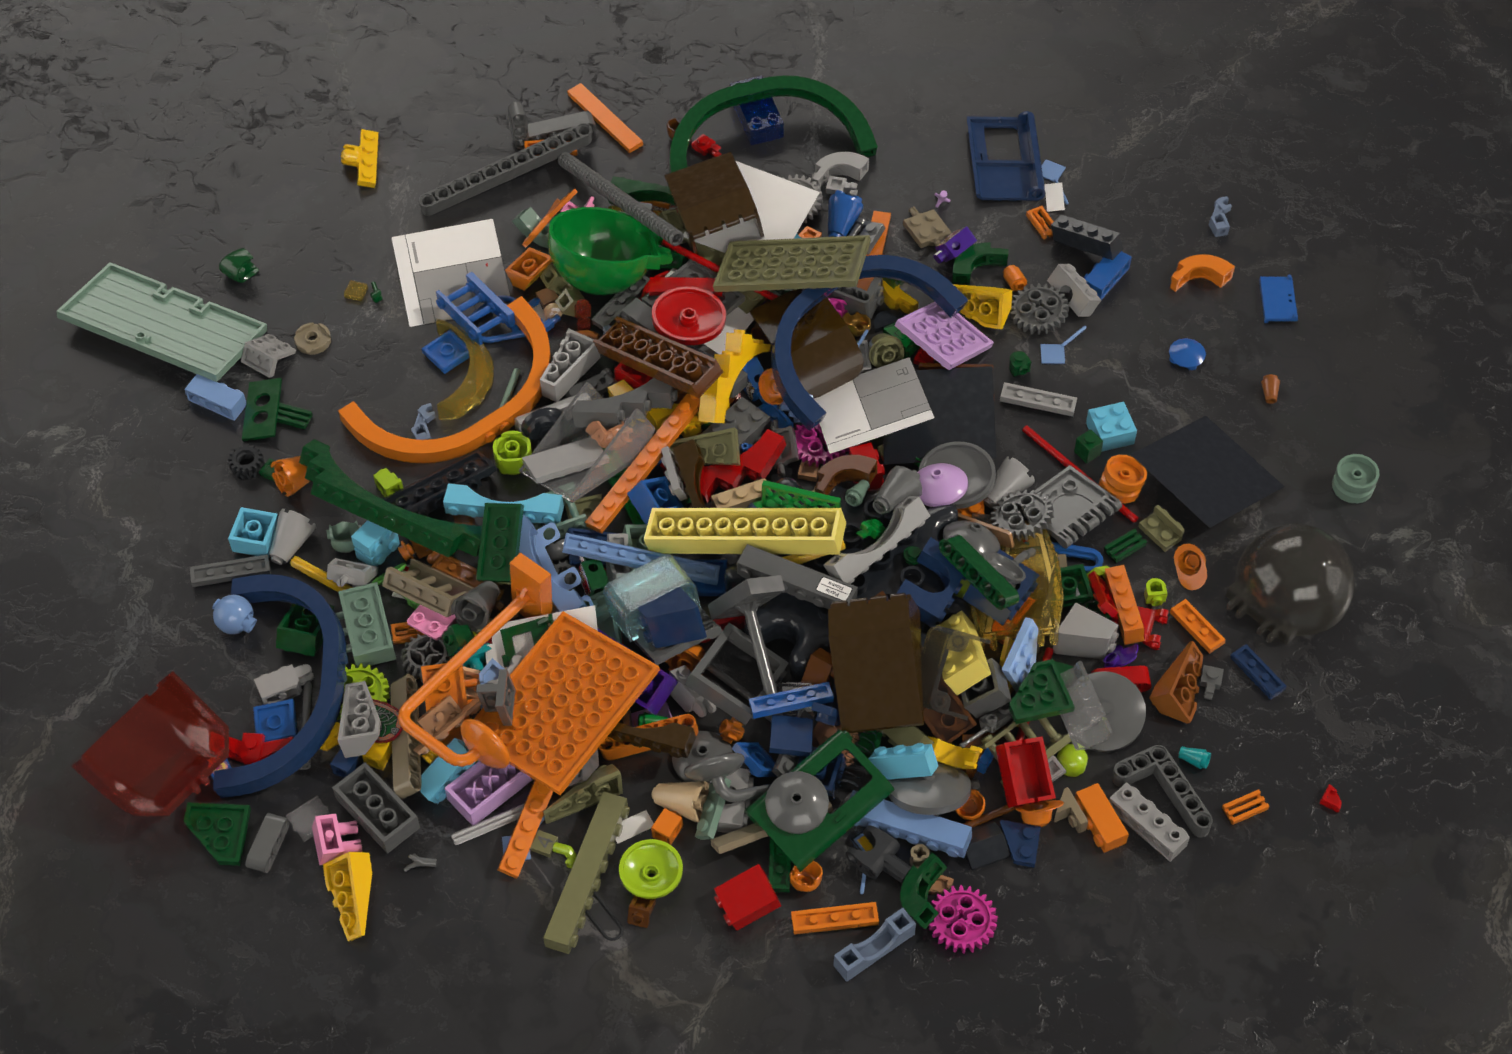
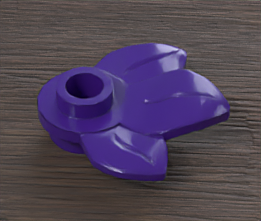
[1103,643,1138,668]

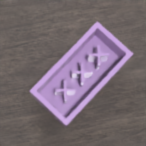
[445,761,533,825]

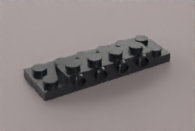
[383,449,497,517]

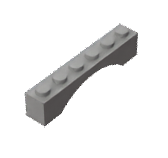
[824,496,930,584]

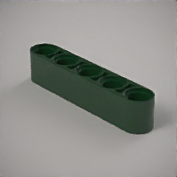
[939,534,1019,610]

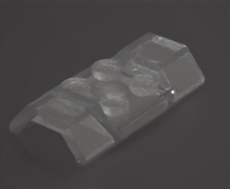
[1060,661,1114,751]

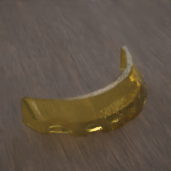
[436,319,494,420]

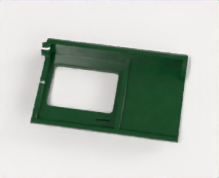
[744,730,894,872]

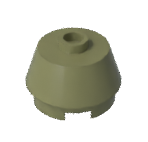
[868,333,904,368]

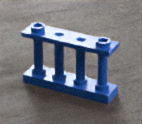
[436,272,516,345]

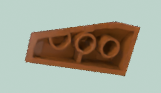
[1150,641,1203,723]

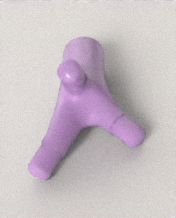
[935,191,950,208]

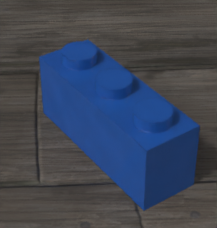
[1084,251,1132,300]

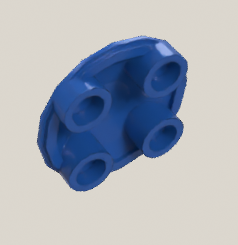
[1169,338,1206,370]

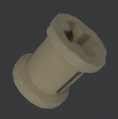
[910,844,929,869]

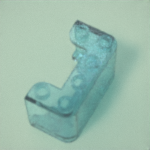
[603,554,701,642]

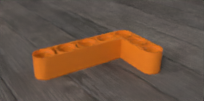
[599,714,699,760]

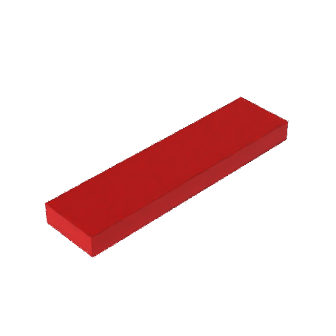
[649,277,723,296]

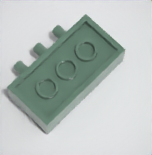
[335,582,396,668]

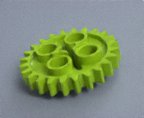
[337,663,390,721]

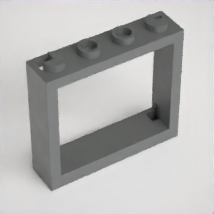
[685,623,789,726]

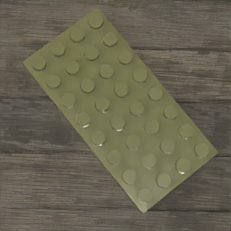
[713,235,871,292]

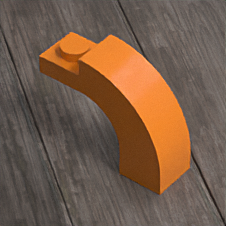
[1170,254,1235,292]

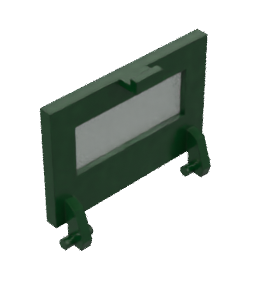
[500,613,554,668]

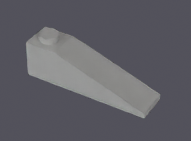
[338,681,381,758]

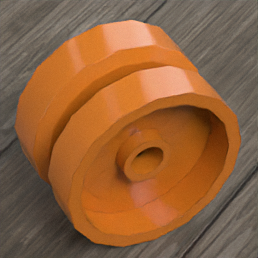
[1099,455,1147,503]

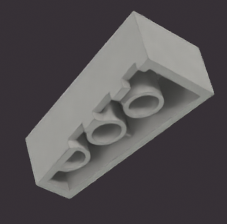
[540,329,601,402]

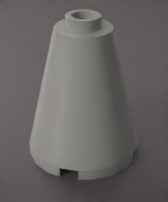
[983,456,1035,509]
[269,509,316,565]

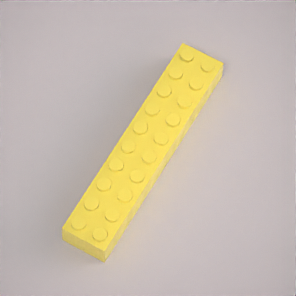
[644,508,846,555]

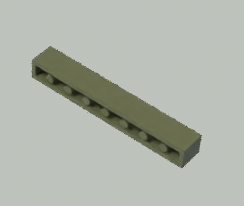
[543,791,630,954]

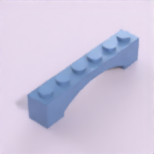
[519,514,587,612]

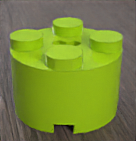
[493,431,532,475]

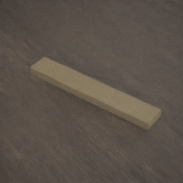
[710,803,833,854]

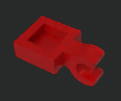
[691,134,722,157]

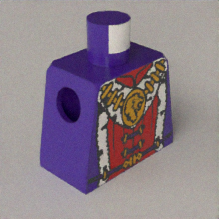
[933,226,977,263]

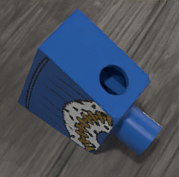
[742,357,766,404]

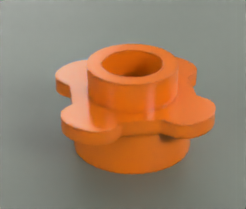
[398,541,415,561]

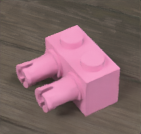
[312,814,362,865]

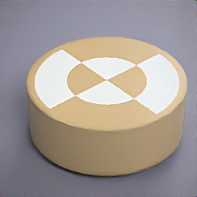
[543,303,562,319]

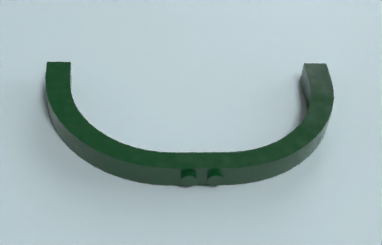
[669,75,878,173]

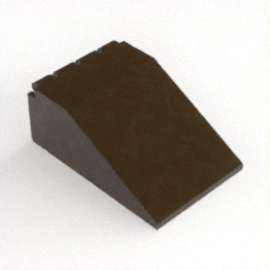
[664,152,764,255]
[828,593,924,733]

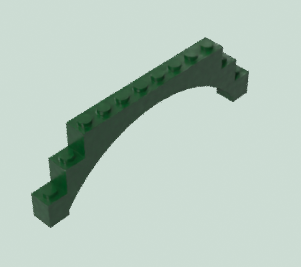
[299,439,482,558]

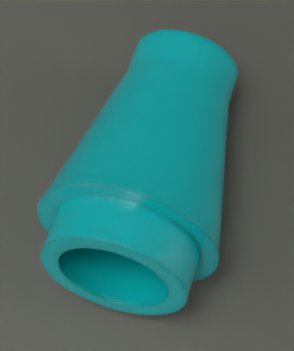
[1178,746,1211,769]

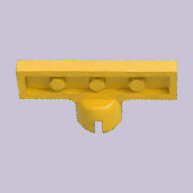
[341,129,378,188]

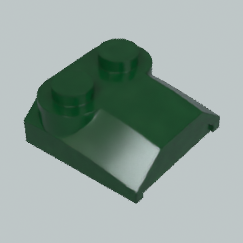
[1044,564,1093,608]

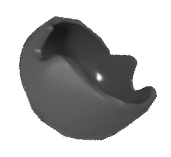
[545,539,569,561]

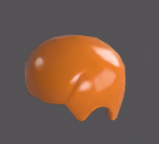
[955,789,986,820]
[789,861,823,892]

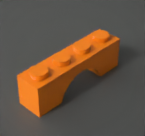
[1105,565,1144,645]

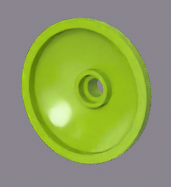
[619,839,683,899]

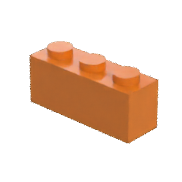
[1075,783,1129,853]

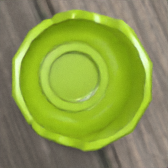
[1057,744,1088,777]

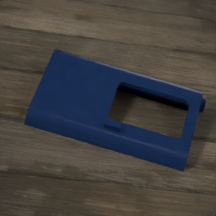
[967,111,1046,201]

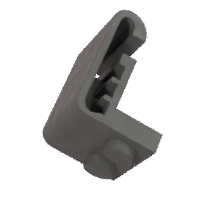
[831,277,884,319]

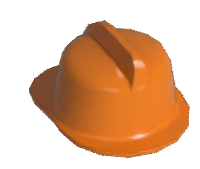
[1174,544,1207,590]
[1015,800,1064,827]

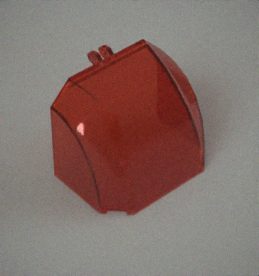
[71,671,229,816]

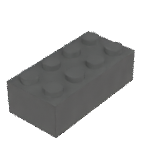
[700,397,770,466]
[332,762,420,854]

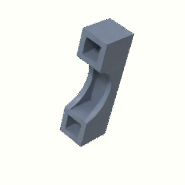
[833,908,916,982]

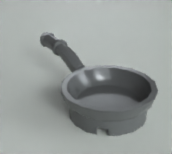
[982,548,1036,588]

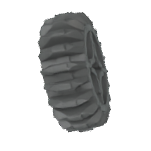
[401,633,452,683]

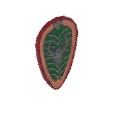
[372,699,403,744]

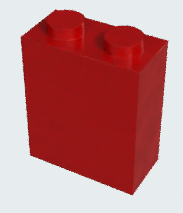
[714,864,782,931]

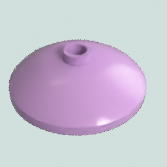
[918,463,968,507]

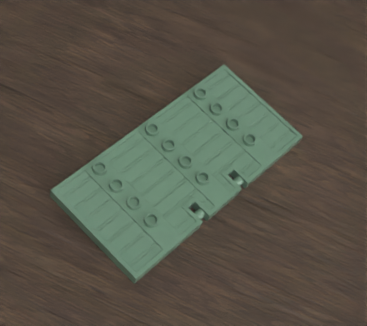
[56,262,267,382]

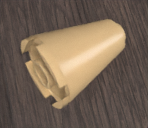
[652,781,710,822]

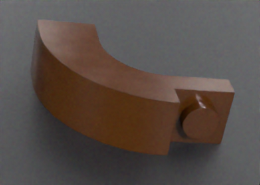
[815,455,877,495]

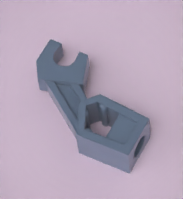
[1209,196,1232,237]
[411,403,436,440]

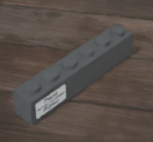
[737,544,858,609]

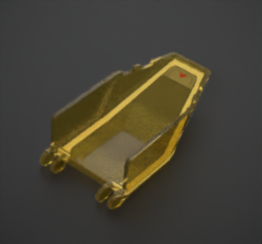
[971,529,1064,651]

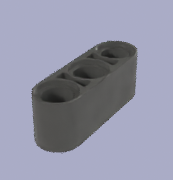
[246,813,290,873]

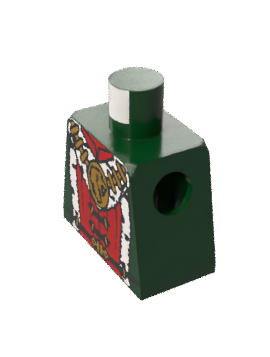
[578,556,610,596]

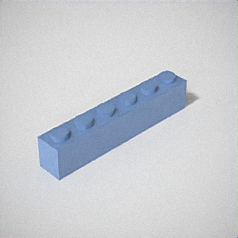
[849,790,972,858]

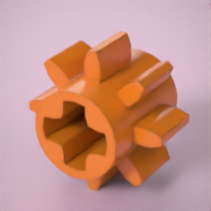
[719,717,744,744]

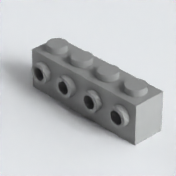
[1109,782,1190,862]

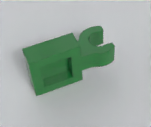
[856,519,887,539]

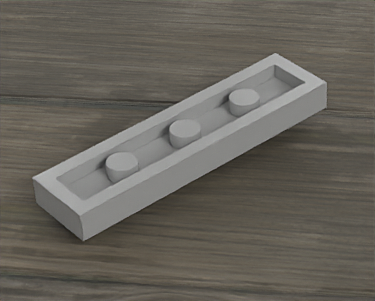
[1000,382,1077,416]

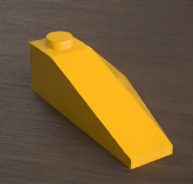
[323,852,372,941]

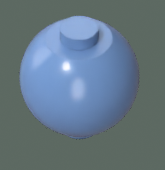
[212,595,257,634]

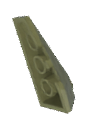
[543,764,623,824]

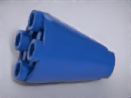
[828,190,863,237]

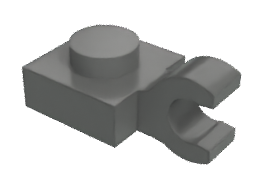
[1200,665,1224,700]

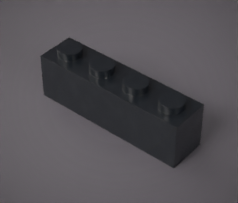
[1051,214,1123,260]

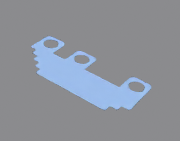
[535,522,594,613]

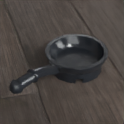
[522,407,574,446]

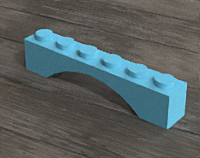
[443,483,564,525]

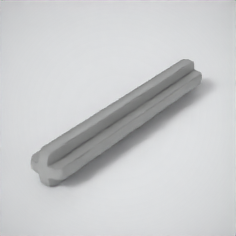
[451,803,525,845]

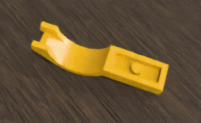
[929,737,983,769]

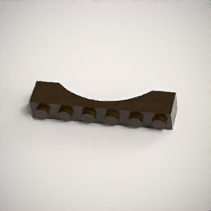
[672,439,706,508]
[607,722,696,758]

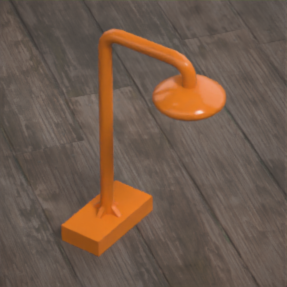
[398,553,552,769]

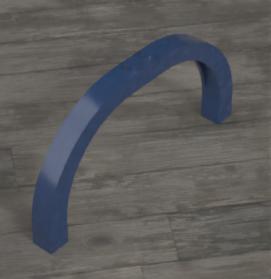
[771,255,968,431]
[213,574,348,798]

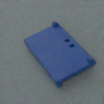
[1259,275,1298,323]

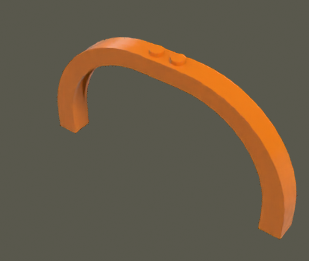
[338,296,551,463]

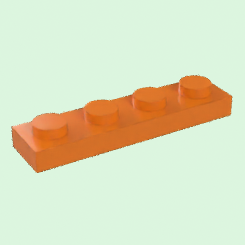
[791,902,879,935]

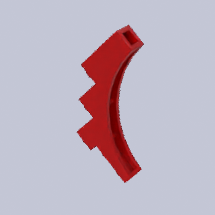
[660,429,786,503]

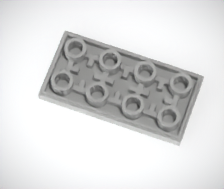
[522,437,608,484]

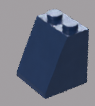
[638,587,707,648]

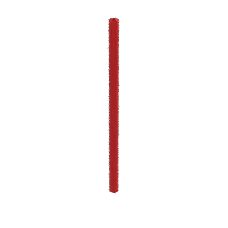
[662,239,779,300]
[1022,425,1138,523]

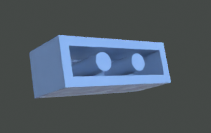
[185,374,246,421]

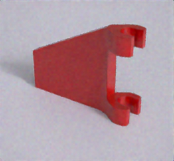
[1112,606,1169,650]

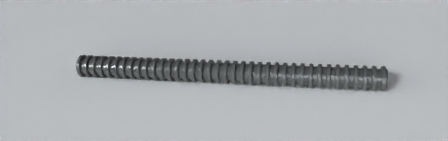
[558,152,684,246]

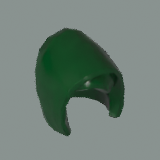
[219,248,259,283]

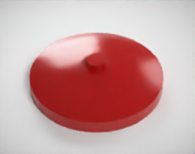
[652,286,726,345]

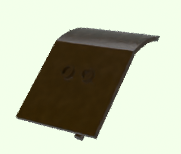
[749,289,864,399]

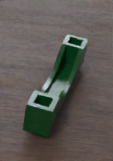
[608,176,675,206]

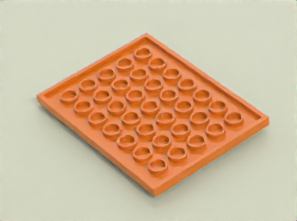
[474,611,660,795]

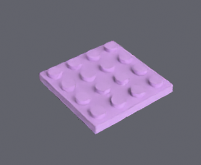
[894,302,994,370]

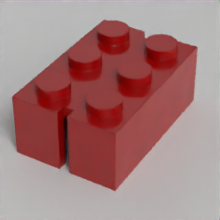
[995,736,1056,808]

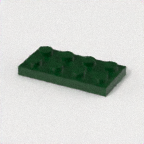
[476,503,524,583]

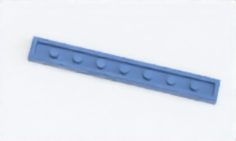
[562,533,720,585]

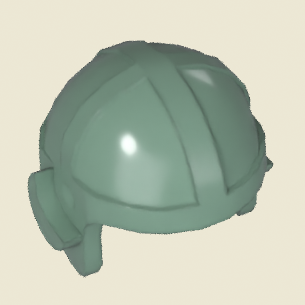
[326,521,361,553]

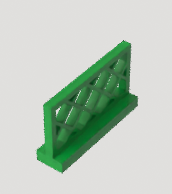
[762,480,841,508]

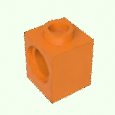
[651,808,683,845]

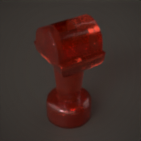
[575,299,592,330]

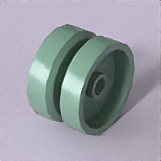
[1332,454,1379,504]

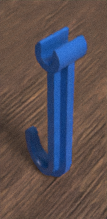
[1023,536,1103,573]

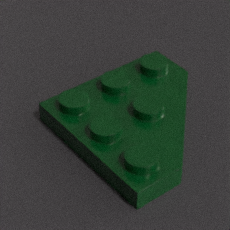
[1009,659,1075,724]
[184,802,251,866]

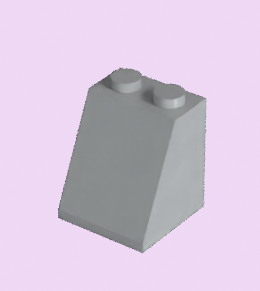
[1053,603,1119,660]

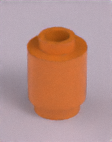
[1003,265,1027,291]

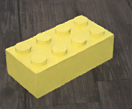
[928,610,991,695]

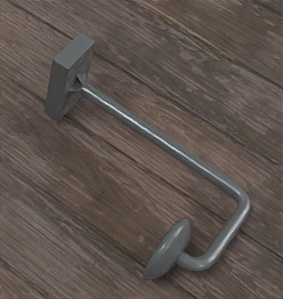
[684,575,785,802]

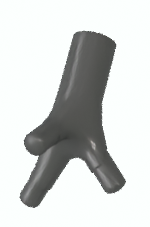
[403,853,437,872]

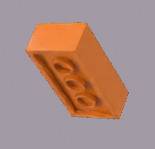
[421,663,478,746]

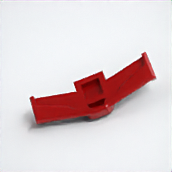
[211,732,294,765]

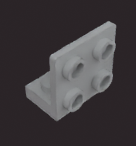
[241,334,296,378]

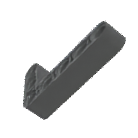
[508,102,596,149]
[1112,745,1213,838]

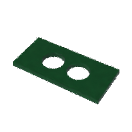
[242,378,282,441]

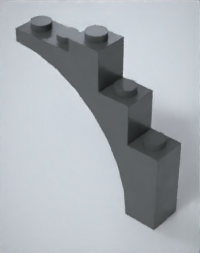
[572,378,678,428]

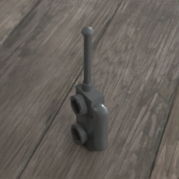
[960,704,1013,748]

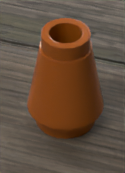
[1261,374,1280,404]

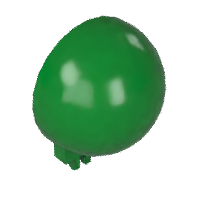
[548,207,673,295]

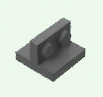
[476,669,516,726]

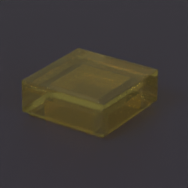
[344,280,368,301]

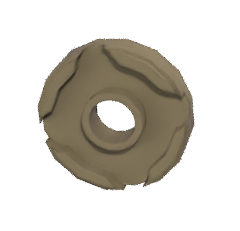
[294,322,331,355]

